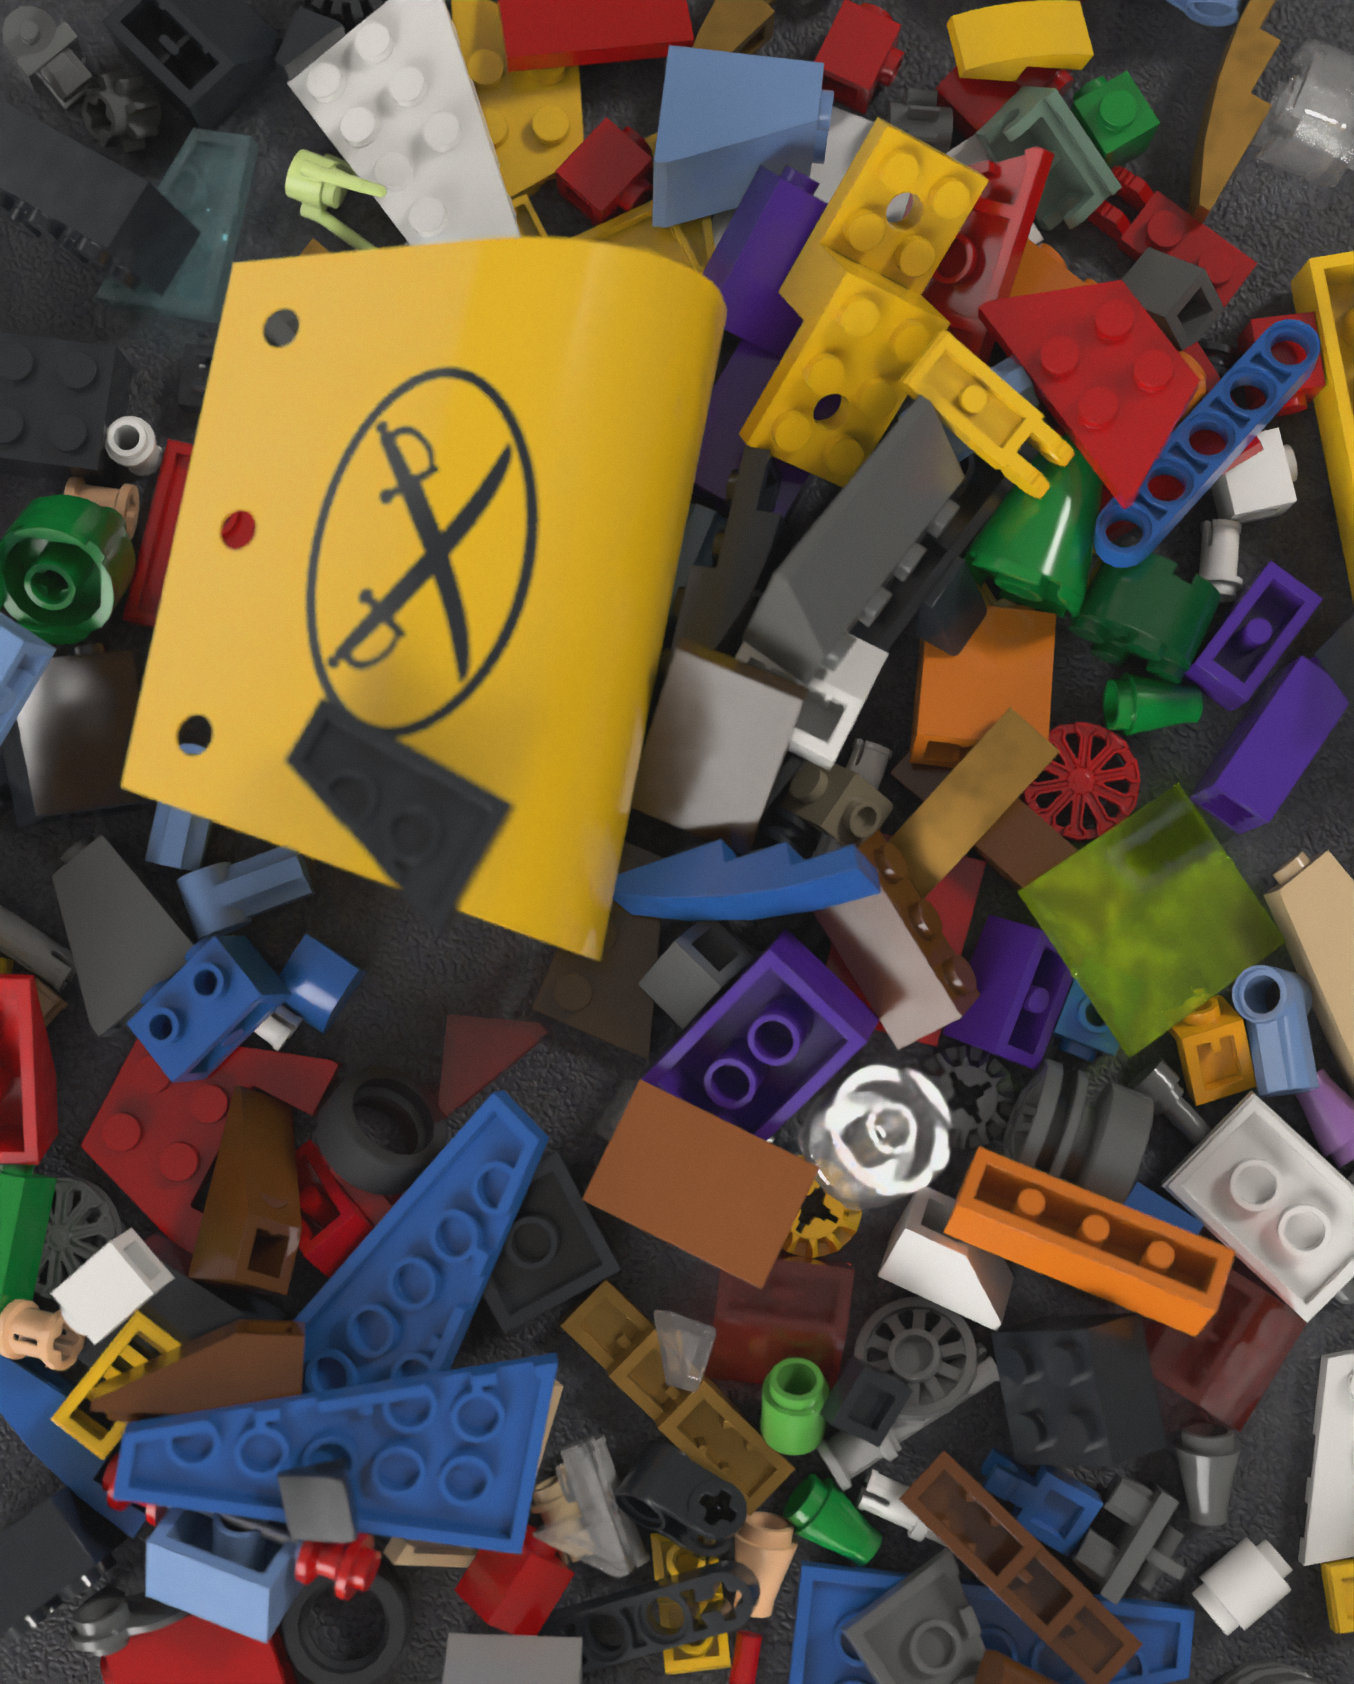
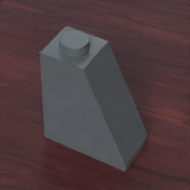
[52,834,198,1037]

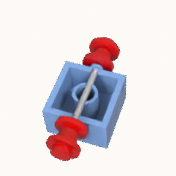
[102,1452,381,1644]

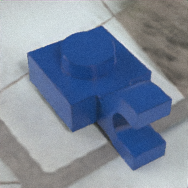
[980,1447,1103,1557]

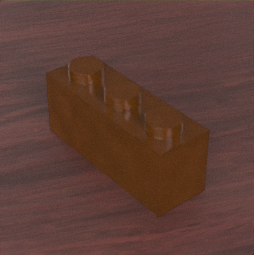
[813,829,981,1050]

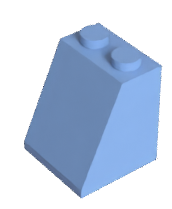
[652,45,834,228]

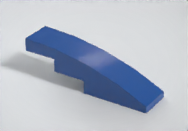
[613,839,881,921]
[0,1354,149,1539]

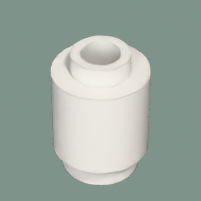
[1192,1537,1293,1636]

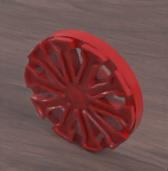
[1021,721,1141,841]

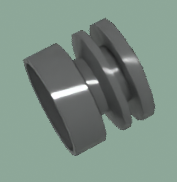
[1002,1059,1154,1205]

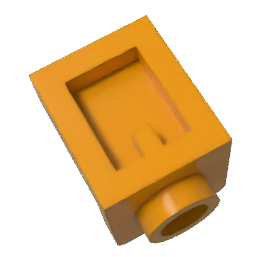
[1162,995,1257,1106]

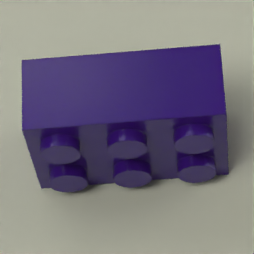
[641,928,879,1141]

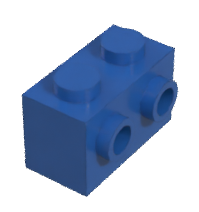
[126,935,292,1083]

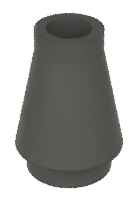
[1175,1422,1241,1526]

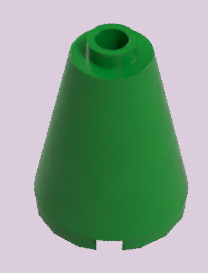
[962,433,1105,617]

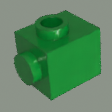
[1070,71,1160,170]

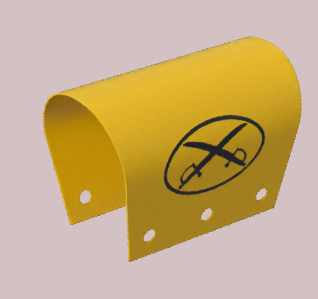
[121,237,727,961]

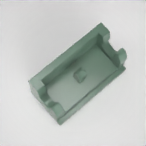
[975,86,1122,231]

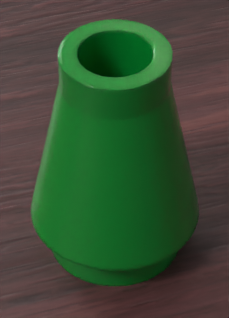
[1102,673,1203,736]
[783,1474,882,1567]

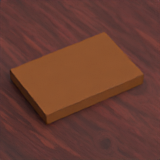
[582,1079,820,1289]

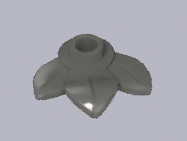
[71,1586,188,1656]

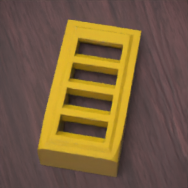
[50,1310,183,1460]

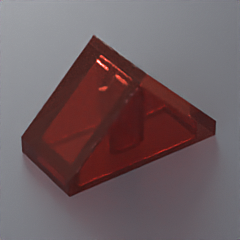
[438,1014,551,1116]

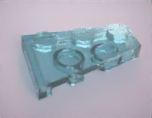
[94,128,259,323]

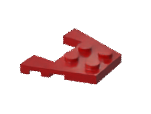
[81,1038,342,1254]

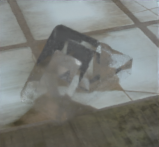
[533,1435,637,1578]

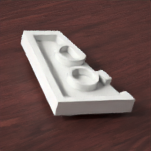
[1298,1349,1354,1566]

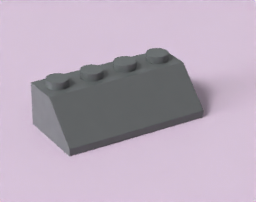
[742,394,965,686]

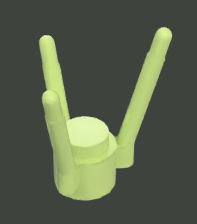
[285,149,387,251]

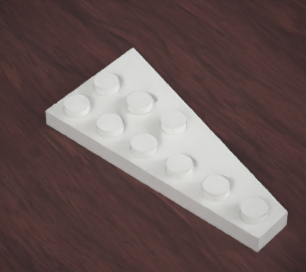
[287,0,521,246]

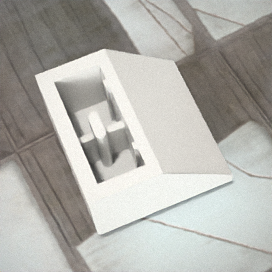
[735,635,889,771]

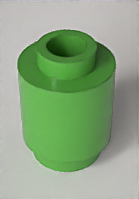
[760,1358,829,1455]

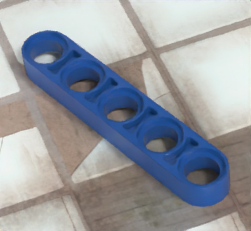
[1093,319,1321,568]

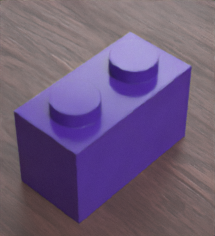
[1183,561,1323,712]
[943,914,1084,1071]

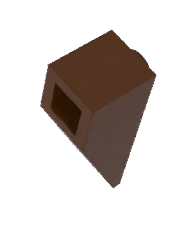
[188,1086,302,1295]
[91,1319,305,1422]

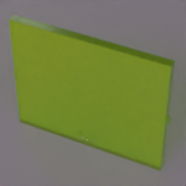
[1018,783,1286,1058]

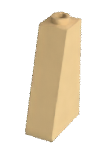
[1264,850,1354,1100]

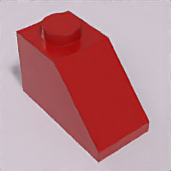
[296,1139,375,1279]

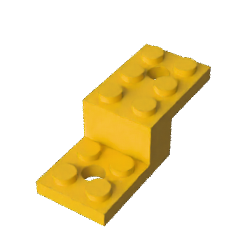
[739,117,989,488]

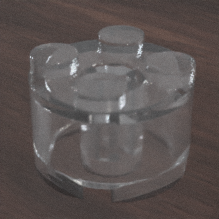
[1254,37,1354,188]
[798,1064,952,1211]

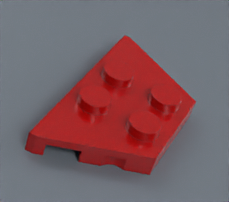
[902,147,1055,365]
[978,280,1200,510]

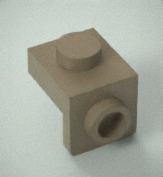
[778,761,893,848]

